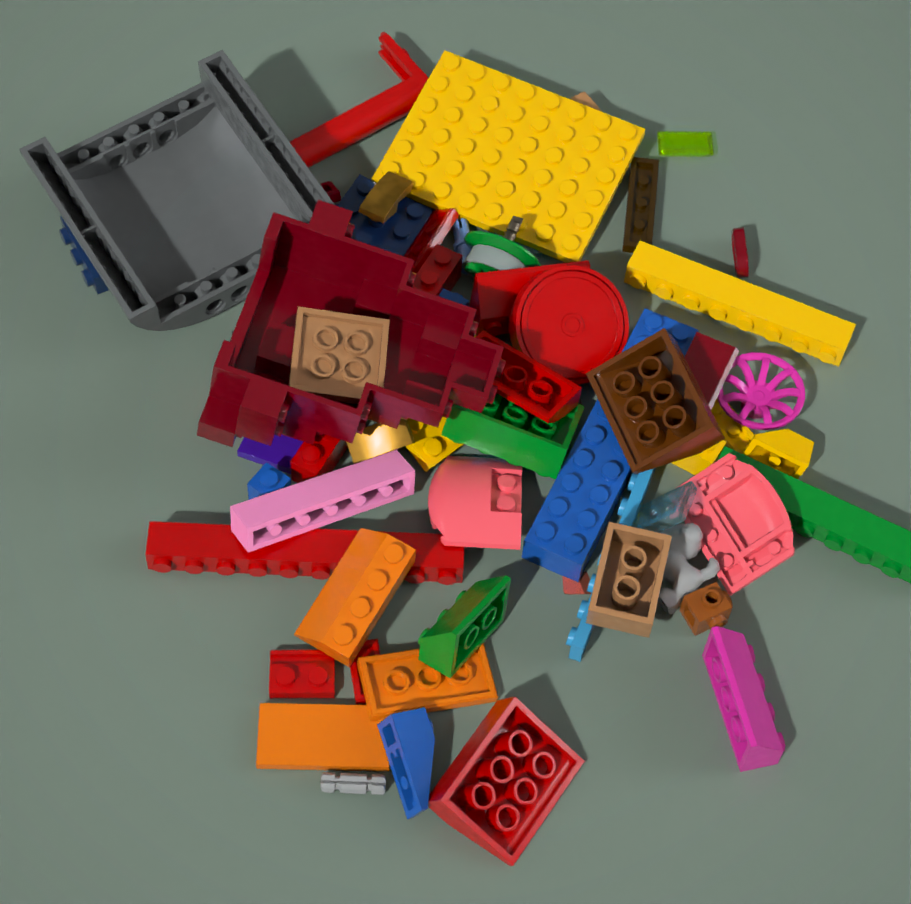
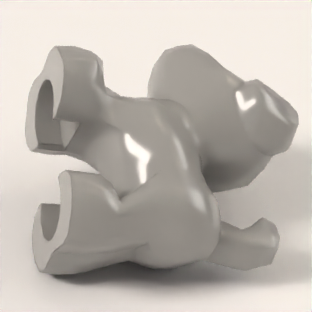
[654,523,720,615]

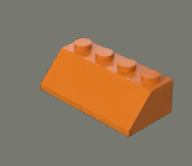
[294,528,416,668]

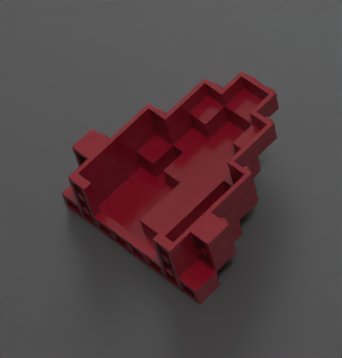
[197,200,506,447]

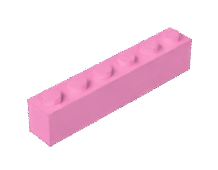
[230,450,415,552]

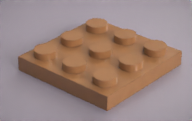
[288,306,390,404]

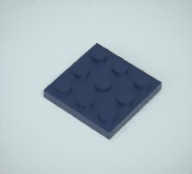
[337,174,434,256]

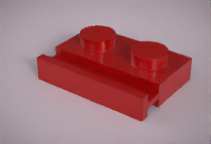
[269,650,335,699]

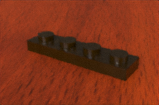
[622,157,659,253]

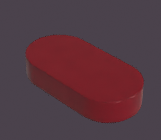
[731,227,749,279]

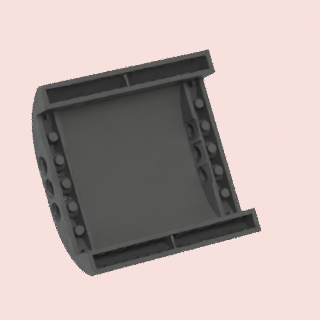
[19,50,335,331]

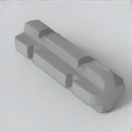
[320,772,386,795]

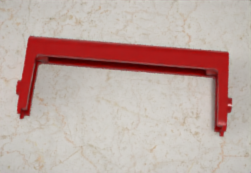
[290,32,429,168]

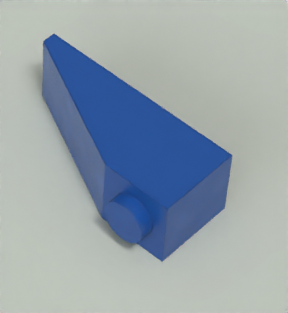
[377,707,435,819]

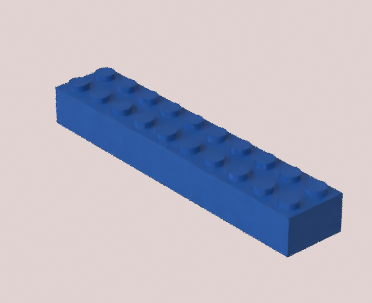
[522,308,699,583]

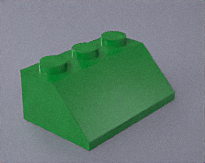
[418,575,511,678]

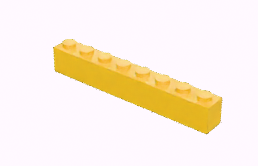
[624,241,856,367]

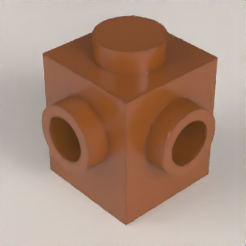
[679,582,733,636]

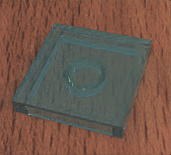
[631,481,697,533]

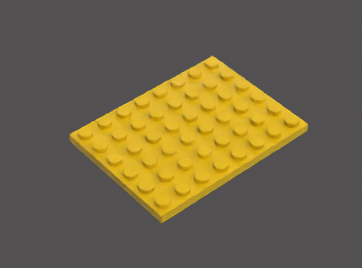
[372,50,646,263]

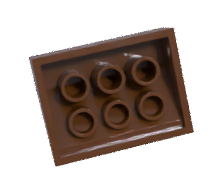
[586,328,725,474]

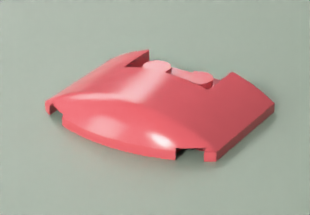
[668,453,795,596]
[428,455,522,550]

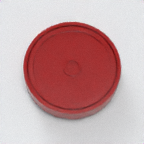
[509,265,629,384]

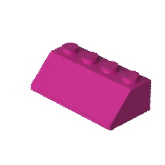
[702,626,785,772]

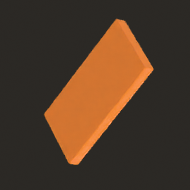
[357,643,498,721]
[256,703,390,771]

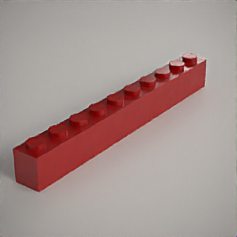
[290,244,463,483]
[145,521,464,585]

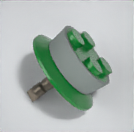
[462,216,540,283]

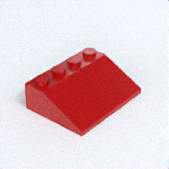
[428,696,585,866]

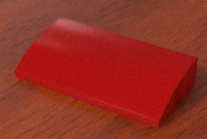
[476,330,582,424]

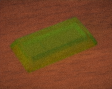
[657,132,714,157]

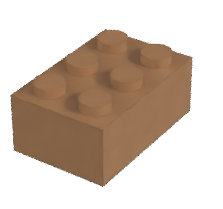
[586,522,672,638]

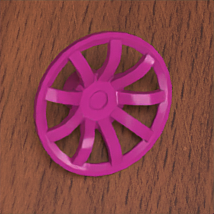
[717,352,805,430]

